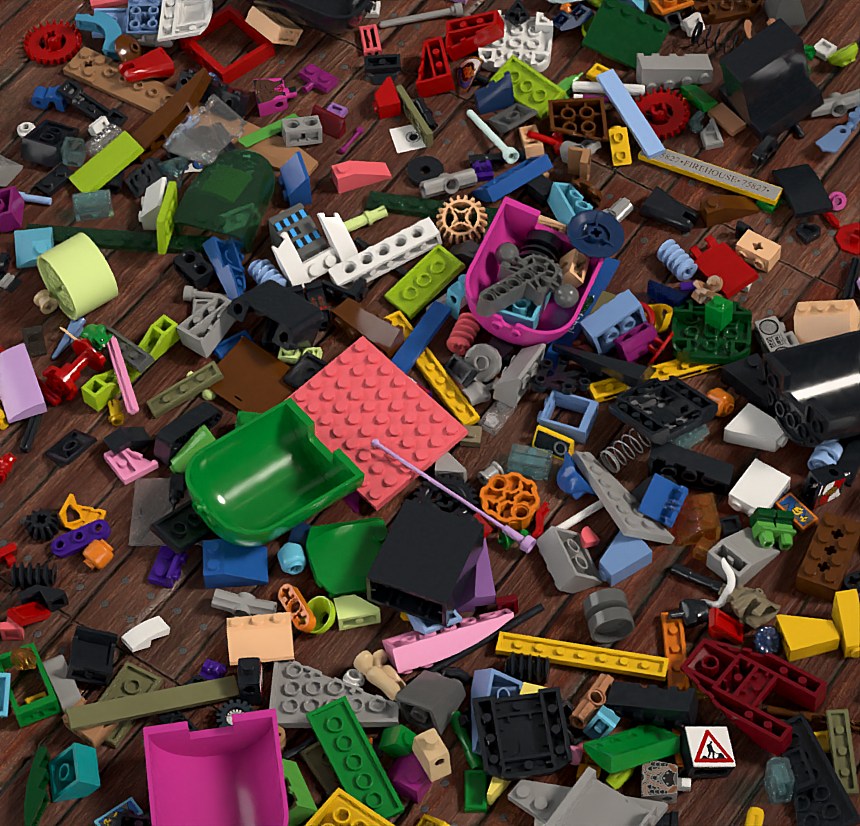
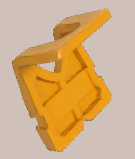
[59,493,107,531]

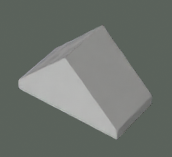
[435,451,467,483]

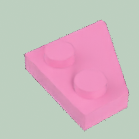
[104,448,159,485]

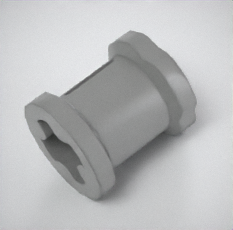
[477,461,504,486]

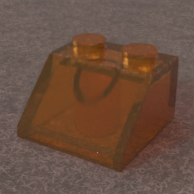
[674,493,721,546]

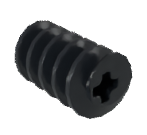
[11,562,57,588]
[505,651,550,684]

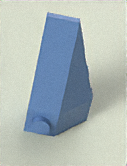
[471,668,523,755]

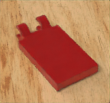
[689,235,759,299]

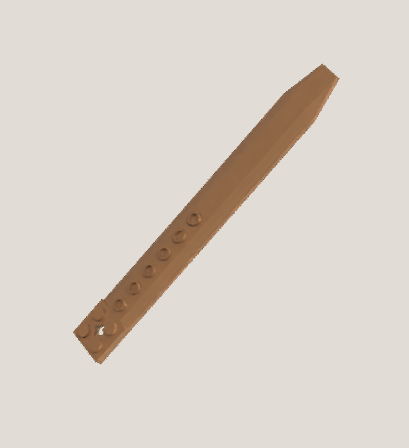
[63,46,318,176]

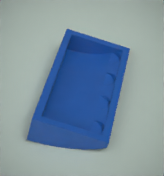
[471,154,553,202]

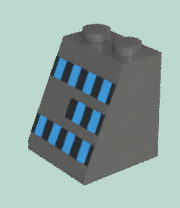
[268,202,327,262]

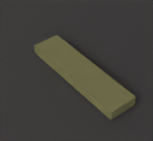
[395,85,433,148]
[146,361,224,419]
[825,709,859,796]

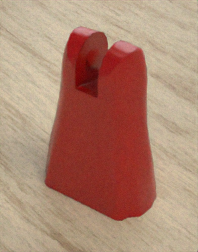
[118,46,175,83]

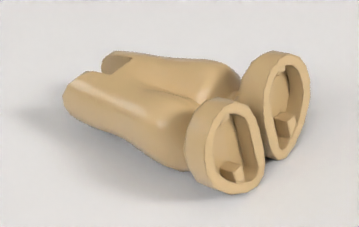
[354,649,407,701]

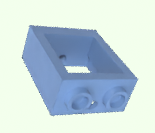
[537,390,599,444]

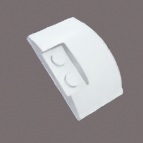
[157,0,213,42]

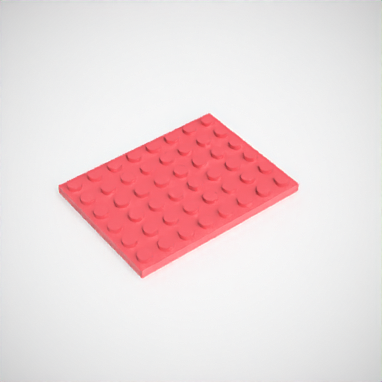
[284,336,468,511]

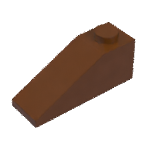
[699,194,759,228]

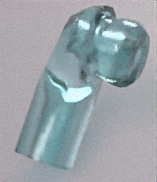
[688,110,705,133]

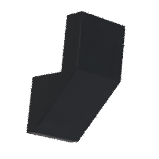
[103,427,153,456]
[17,584,69,613]

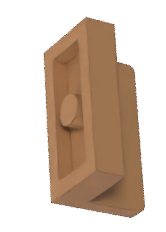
[568,146,591,181]

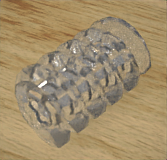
[85,123,123,158]

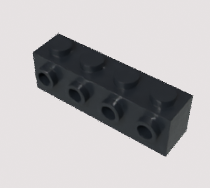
[175,67,250,118]

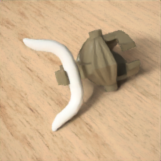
[701,557,781,629]

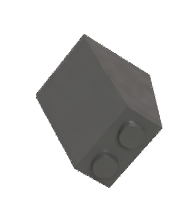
[395,670,466,736]

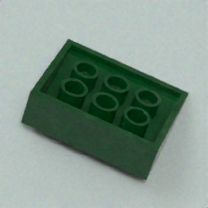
[581,0,671,71]

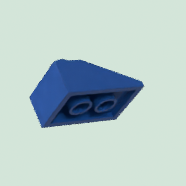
[203,539,269,589]

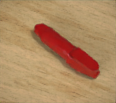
[822,212,840,229]

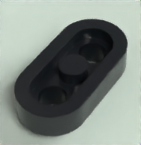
[751,134,779,165]

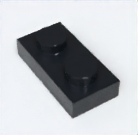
[35,163,75,198]

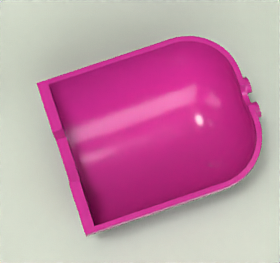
[464,196,605,346]
[143,708,289,826]

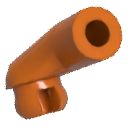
[560,1,580,14]

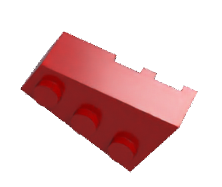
[416,36,455,98]

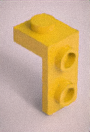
[608,126,632,166]

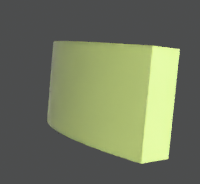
[278,342,323,365]

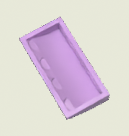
[0,343,47,423]

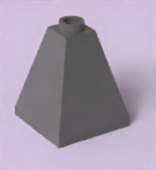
[763,0,807,28]

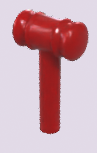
[527,130,565,156]

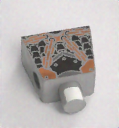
[641,761,691,804]

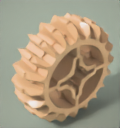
[436,195,488,244]

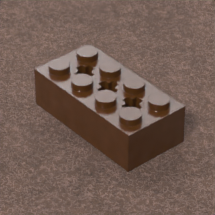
[795,511,860,603]

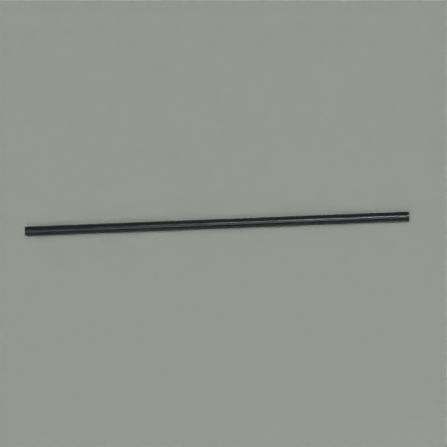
[281,603,545,760]

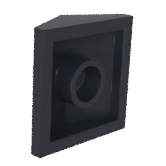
[45,429,98,468]

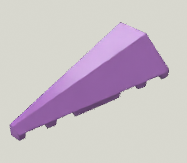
[455,537,496,613]

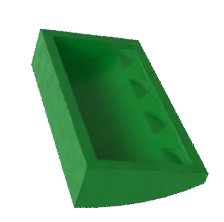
[583,723,680,774]

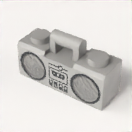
[753,316,800,354]

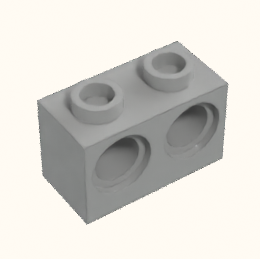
[281,115,322,147]

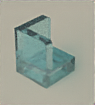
[61,136,87,167]

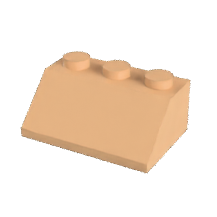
[794,299,860,345]
[227,612,294,666]

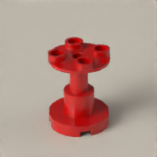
[42,338,106,401]

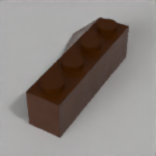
[332,297,404,361]

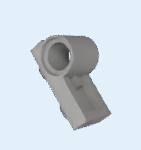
[560,138,602,163]

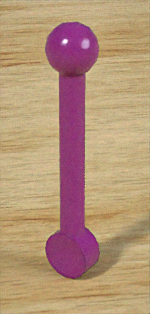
[339,127,364,154]

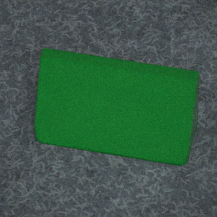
[680,85,718,113]

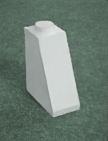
[723,403,788,452]

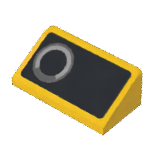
[532,425,574,461]

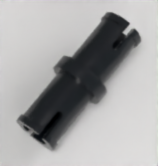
[413,97,438,131]

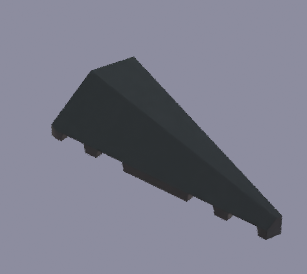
[552,343,657,388]

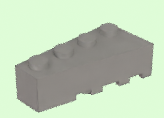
[636,53,713,93]

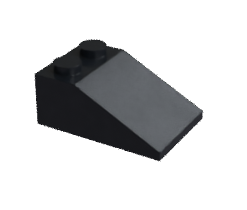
[21,119,79,168]

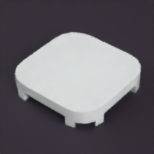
[478,10,553,73]

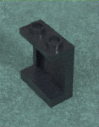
[66,626,118,687]

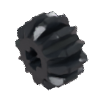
[25,507,61,542]

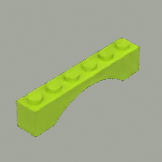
[81,314,180,412]

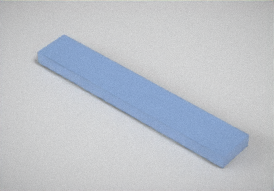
[596,69,665,160]

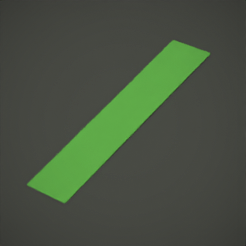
[238,113,298,148]

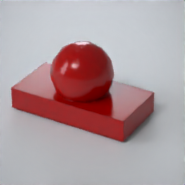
[708,607,743,645]

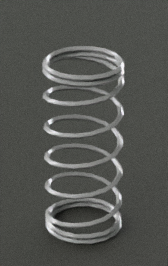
[600,429,651,473]

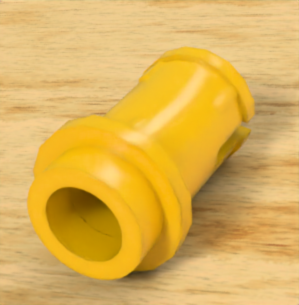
[108,399,125,426]

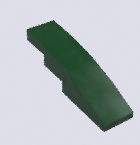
[24,746,51,826]

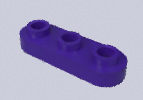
[51,519,111,558]

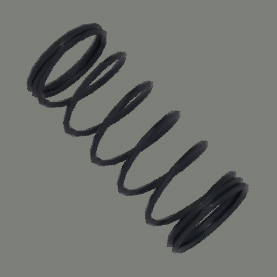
[691,21,749,55]

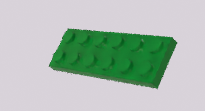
[306,696,405,820]

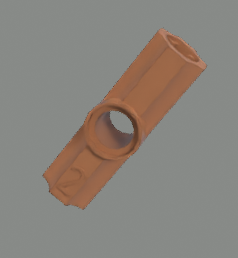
[568,673,614,730]

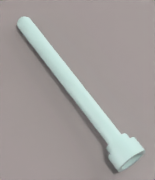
[467,110,519,164]

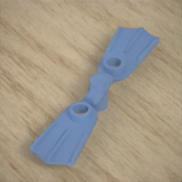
[816,105,860,154]

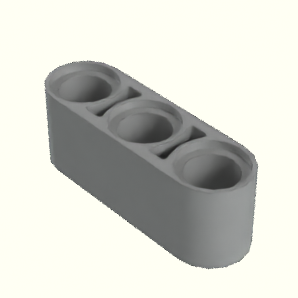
[42,654,82,713]

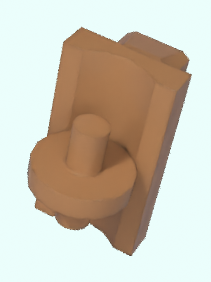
[691,275,726,305]

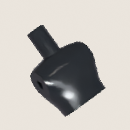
[668,599,709,628]

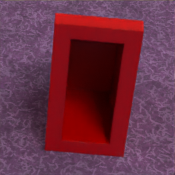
[372,77,401,119]

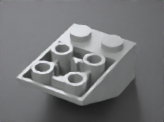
[706,527,780,588]

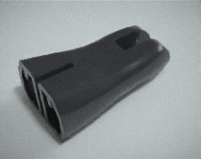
[640,186,700,233]

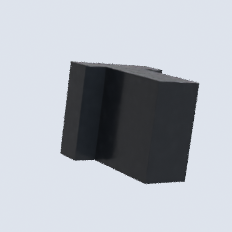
[718,18,824,142]

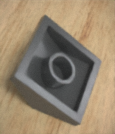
[488,103,538,134]

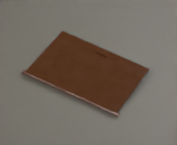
[207,335,296,413]

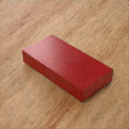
[6,601,51,627]

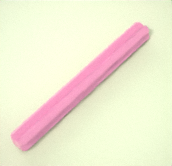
[106,336,139,415]

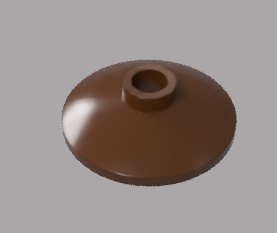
[115,34,144,63]

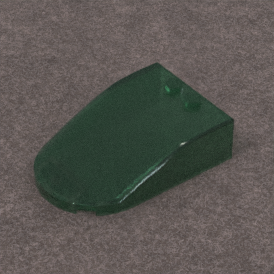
[173,149,276,254]

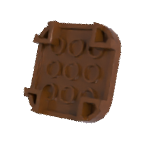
[689,0,762,25]

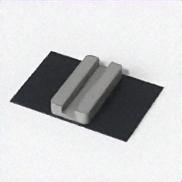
[0,271,22,293]

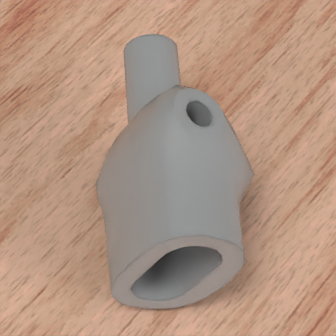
[461,381,495,406]

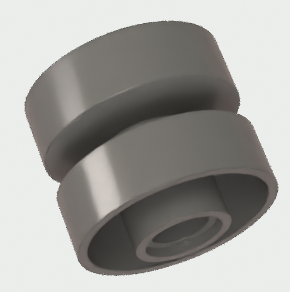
[582,588,635,644]

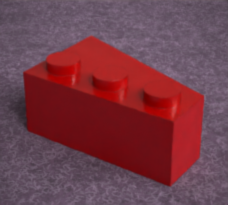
[445,10,505,62]

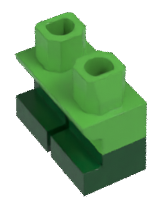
[749,507,796,550]

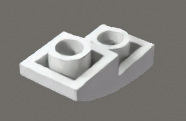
[121,616,170,652]

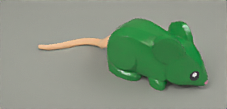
[60,324,113,351]

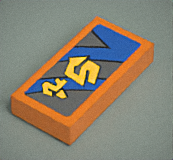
[774,492,819,533]

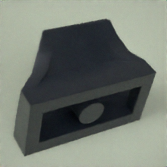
[364,54,401,85]

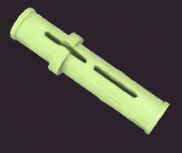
[343,205,388,232]

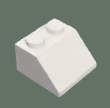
[139,177,168,230]

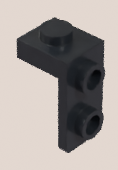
[322,277,369,303]

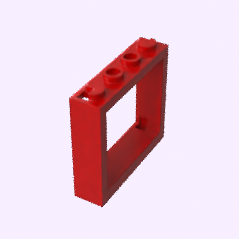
[179,4,275,84]

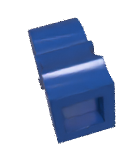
[31,85,68,112]

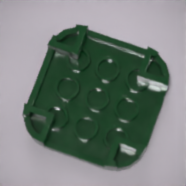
[671,300,752,364]

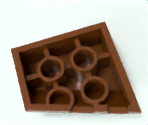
[548,97,609,142]

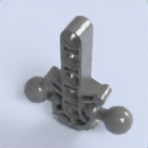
[476,242,579,317]

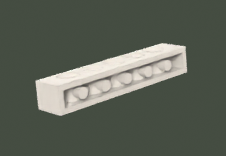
[328,217,442,290]

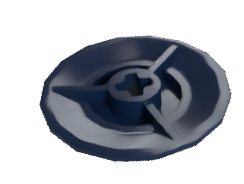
[567,209,624,258]

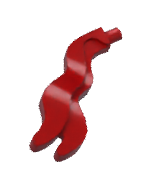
[532,502,550,540]

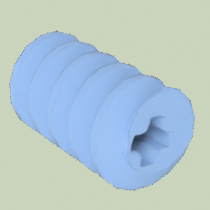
[657,239,698,281]
[248,259,288,287]

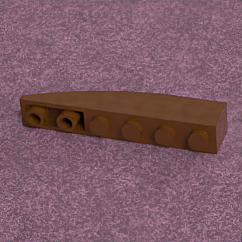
[130,67,212,162]

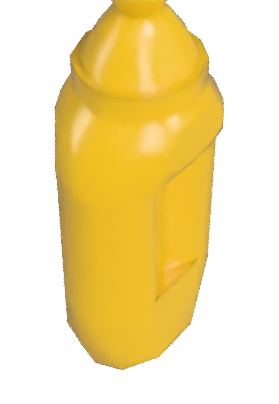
[745,807,764,826]

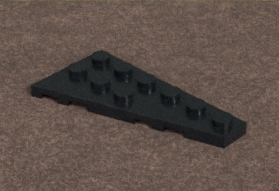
[784,712,860,826]

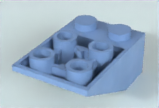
[126,0,162,35]

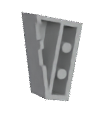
[176,294,236,358]

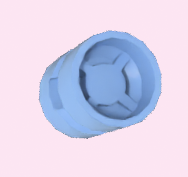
[807,441,843,470]

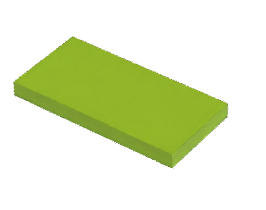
[489,55,567,121]
[68,131,144,199]
[156,181,178,255]
[384,243,466,320]

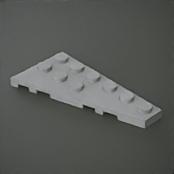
[572,451,675,544]

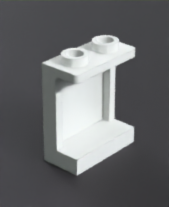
[728,458,791,517]

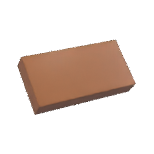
[708,102,746,136]

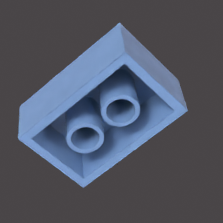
[580,289,647,355]

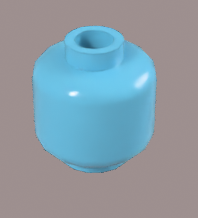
[277,543,307,575]

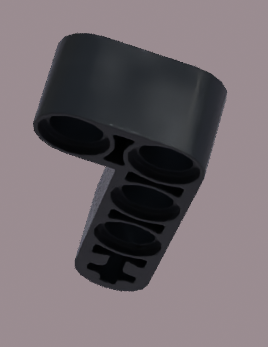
[154,401,223,468]

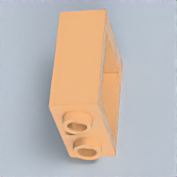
[245,5,303,46]

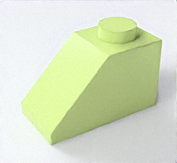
[333,594,381,631]

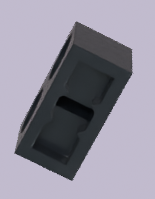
[173,247,216,291]

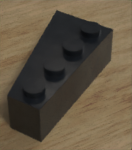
[648,442,734,496]
[606,681,699,732]

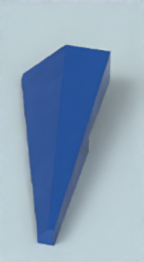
[202,236,248,315]

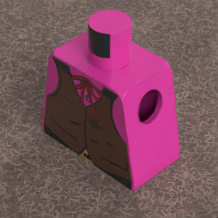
[253,78,297,117]

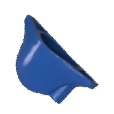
[557,452,596,500]

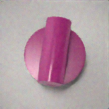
[829,191,847,210]

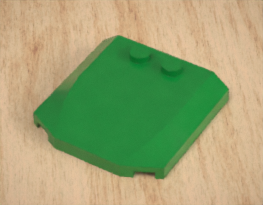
[305,517,388,599]

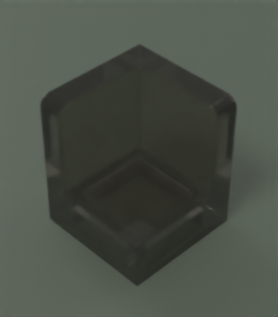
[22,325,47,358]

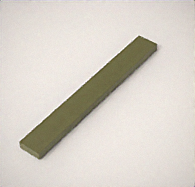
[65,675,239,731]

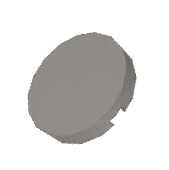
[464,344,502,383]

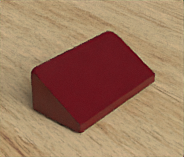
[311,105,346,139]

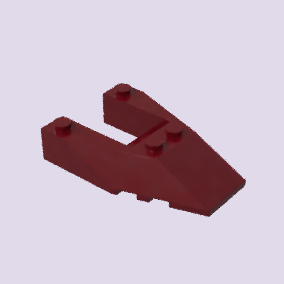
[680,638,827,757]

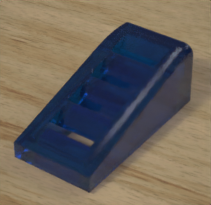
[647,280,687,309]

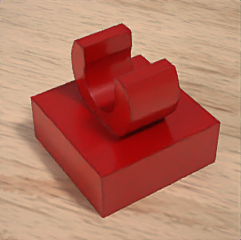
[0,542,18,569]

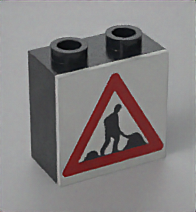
[680,726,736,778]

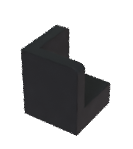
[527,174,553,208]

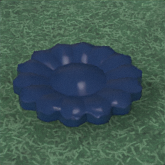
[754,626,782,654]

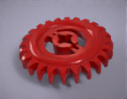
[23,19,82,65]
[634,87,690,140]

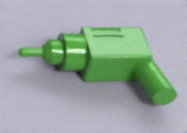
[557,72,583,99]

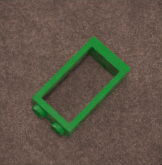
[0,642,61,728]

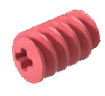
[447,312,481,356]

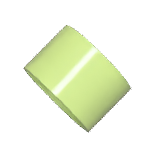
[37,232,118,320]

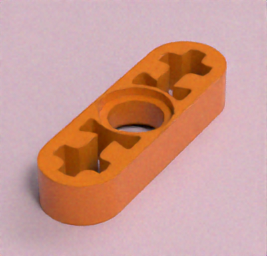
[278,584,316,633]

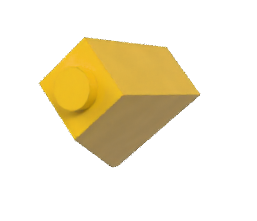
[831,589,860,658]
[775,614,841,662]

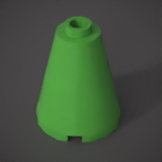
[169,425,216,474]

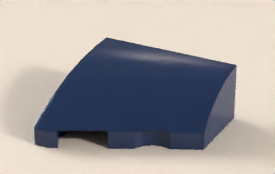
[475,71,514,115]

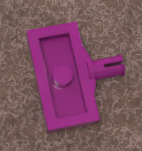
[299,63,338,93]

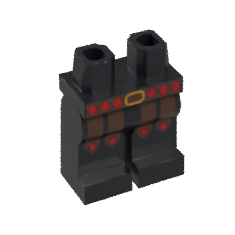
[286,280,330,329]

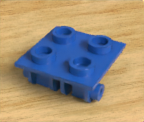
[638,473,689,528]

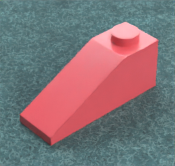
[331,161,392,194]

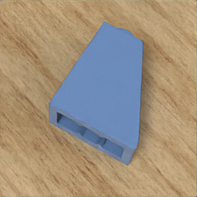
[598,531,653,587]

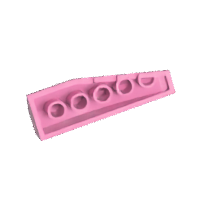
[382,608,514,674]

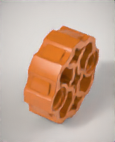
[479,472,540,532]

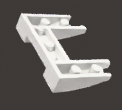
[271,213,358,288]

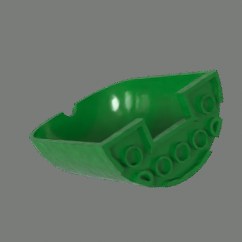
[185,397,365,547]

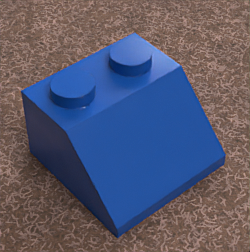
[278,151,312,207]

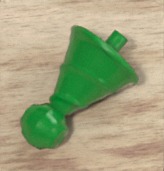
[497,529,529,550]

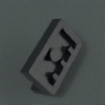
[125,157,166,199]

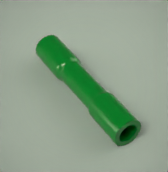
[450,711,483,770]

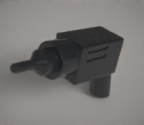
[169,474,186,510]

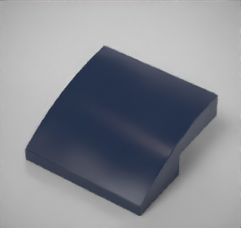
[551,3,595,31]

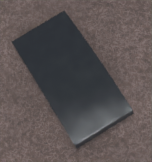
[772,164,833,219]

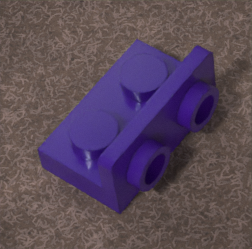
[148,545,188,589]

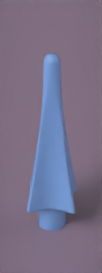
[51,317,86,360]

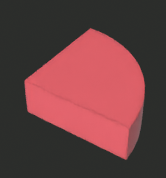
[579,526,600,548]

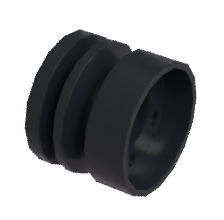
[519,229,564,264]

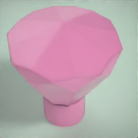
[570,742,585,765]

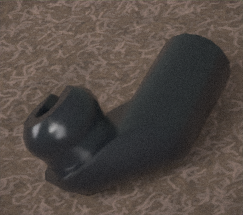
[441,666,473,686]

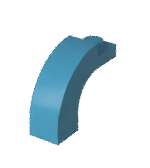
[75,10,122,61]

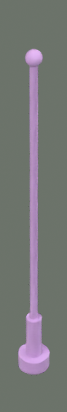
[371,439,536,553]

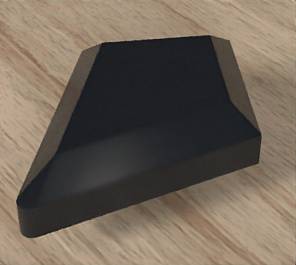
[505,0,530,27]

